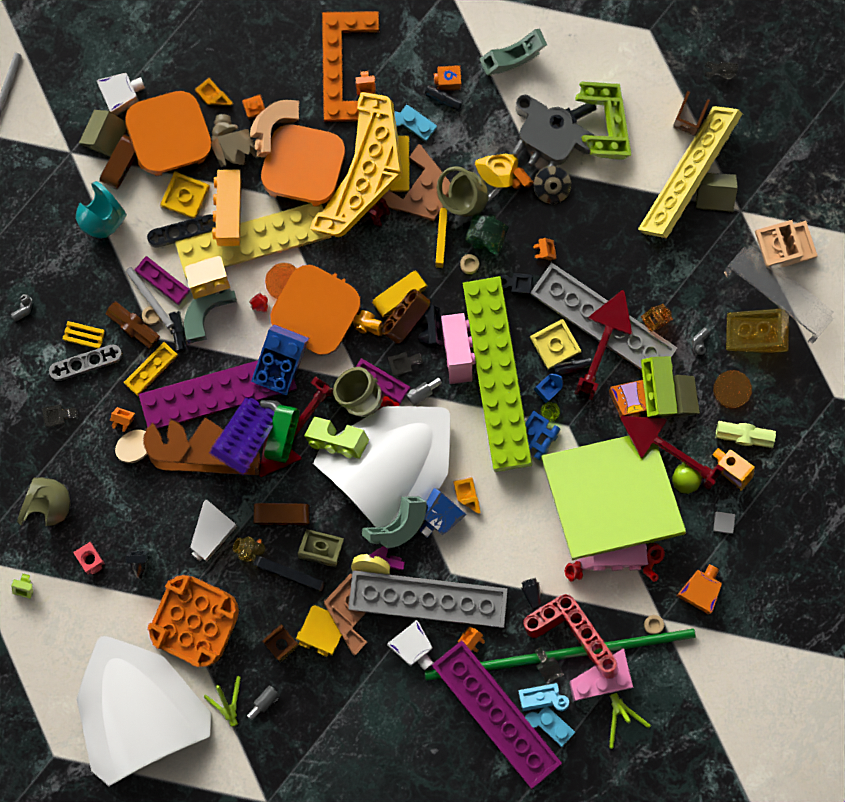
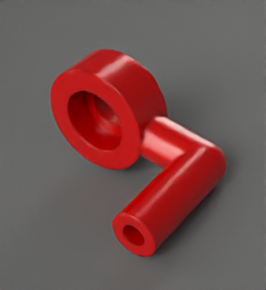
[643,543,665,581]

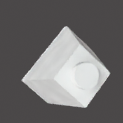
[190,500,237,562]

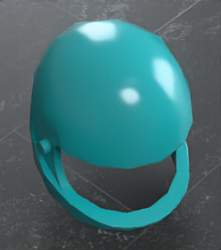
[76,181,127,239]

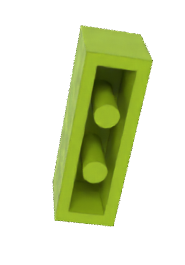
[641,356,677,417]

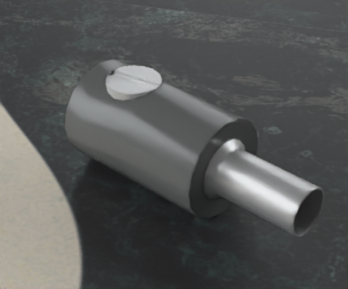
[406,378,442,406]
[247,685,280,720]

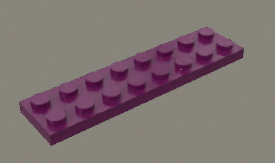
[139,361,297,429]
[432,640,562,789]

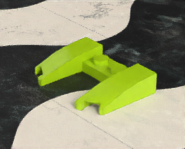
[575,81,631,160]

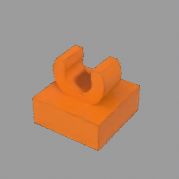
[356,71,376,95]
[242,95,265,119]
[512,167,534,189]
[533,238,557,260]
[110,407,135,432]
[458,626,485,652]

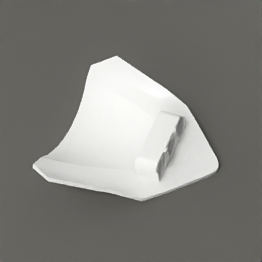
[313,406,450,527]
[76,636,211,786]

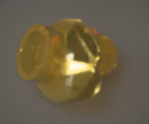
[233,537,266,562]

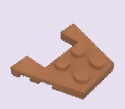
[382,144,450,221]
[324,573,367,656]

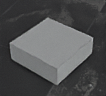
[713,512,735,534]

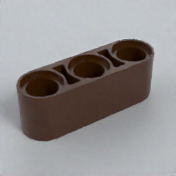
[99,134,137,190]
[381,289,430,343]
[253,503,310,525]

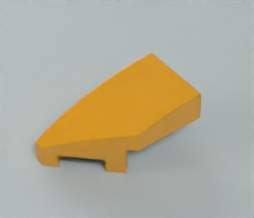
[195,78,232,105]
[453,477,481,513]

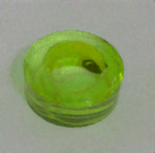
[540,402,560,422]

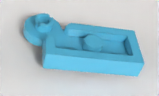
[394,105,437,142]
[519,683,569,711]
[525,707,575,747]

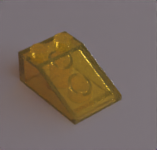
[726,309,789,353]

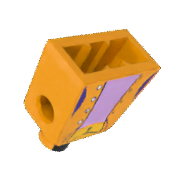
[711,448,755,491]

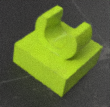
[11,574,33,599]

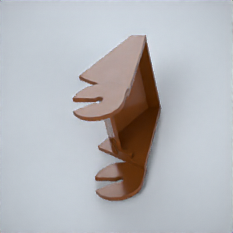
[143,418,260,475]

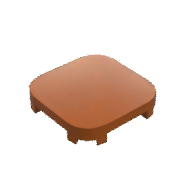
[125,91,211,176]
[261,124,345,206]
[270,265,361,356]
[147,575,239,667]

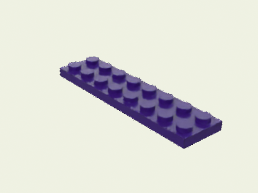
[209,397,275,474]

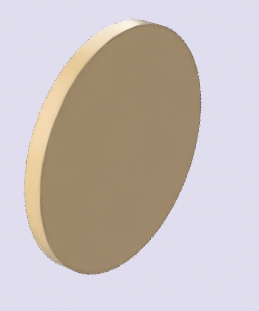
[115,430,147,463]

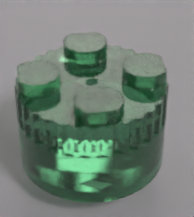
[466,214,509,254]

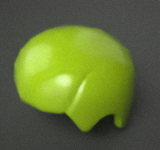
[672,463,702,494]

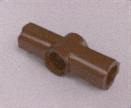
[105,301,160,349]

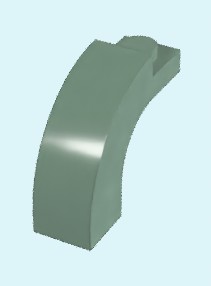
[480,29,547,75]
[184,289,237,344]
[362,496,427,548]

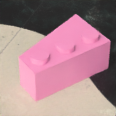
[441,313,475,384]
[578,544,648,571]
[569,649,633,701]

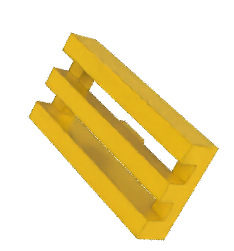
[63,321,105,349]

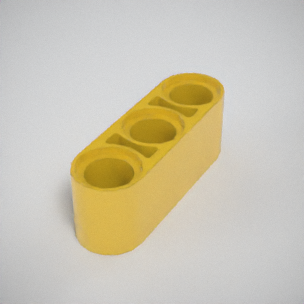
[372,271,427,318]

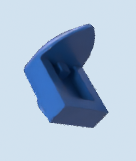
[533,374,563,403]

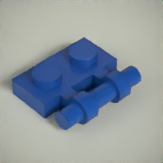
[526,411,561,461]

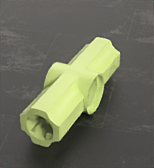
[715,421,776,448]

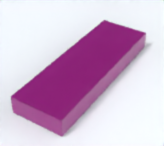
[134,256,191,306]
[356,358,410,404]

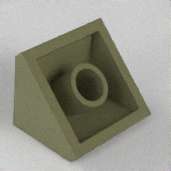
[79,110,127,157]
[696,172,737,212]
[661,375,700,418]
[298,529,344,568]

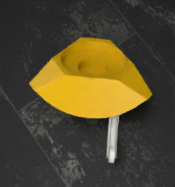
[475,154,518,201]

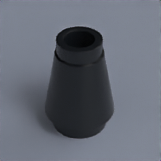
[521,578,542,608]

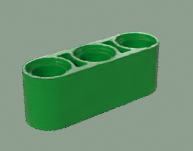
[265,405,299,463]

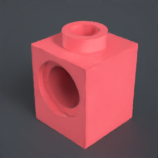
[73,542,105,574]

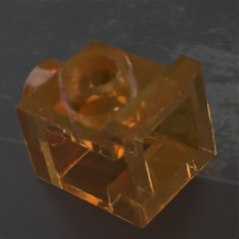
[640,304,673,332]

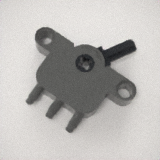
[512,95,597,167]

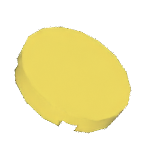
[351,554,390,575]

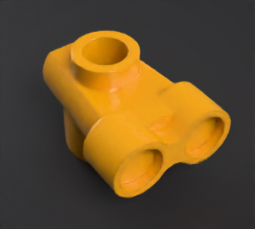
[353,310,382,336]

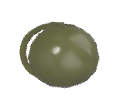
[436,166,489,217]
[333,367,382,417]
[17,477,71,527]

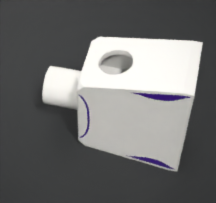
[97,73,145,116]
[387,620,433,670]

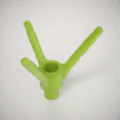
[204,676,241,726]
[609,693,651,749]

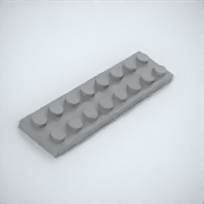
[531,263,677,370]
[348,571,507,628]

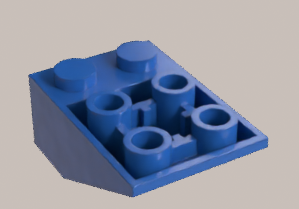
[251,325,309,396]

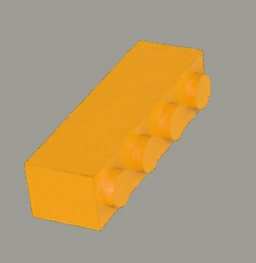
[212,170,242,246]

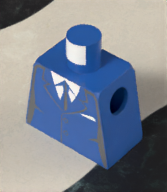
[419,488,466,538]

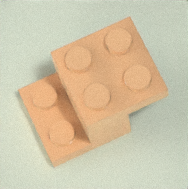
[755,220,818,268]

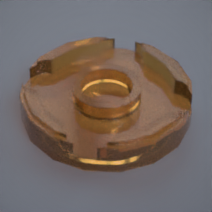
[265,262,297,299]
[713,370,752,409]

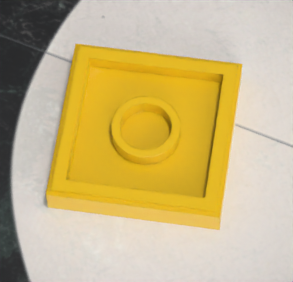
[160,171,210,219]

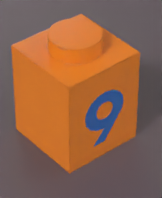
[434,66,461,91]

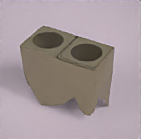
[210,129,258,167]

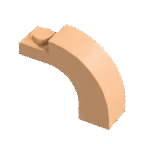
[250,100,299,157]

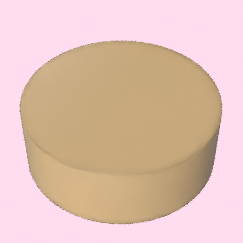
[460,255,479,274]
[142,306,161,326]
[644,615,664,635]

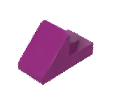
[369,546,405,572]

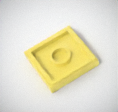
[530,319,582,370]

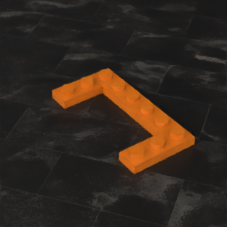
[323,12,379,122]

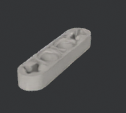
[49,344,122,381]

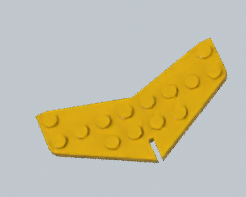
[310,92,403,237]

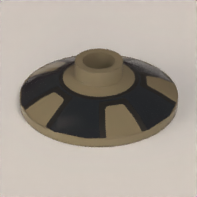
[534,166,571,204]

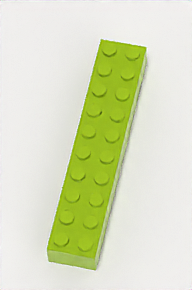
[463,276,533,472]

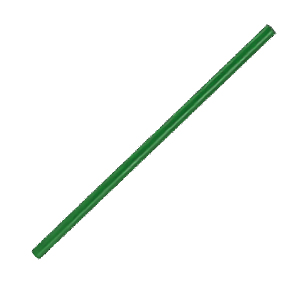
[425,628,696,681]

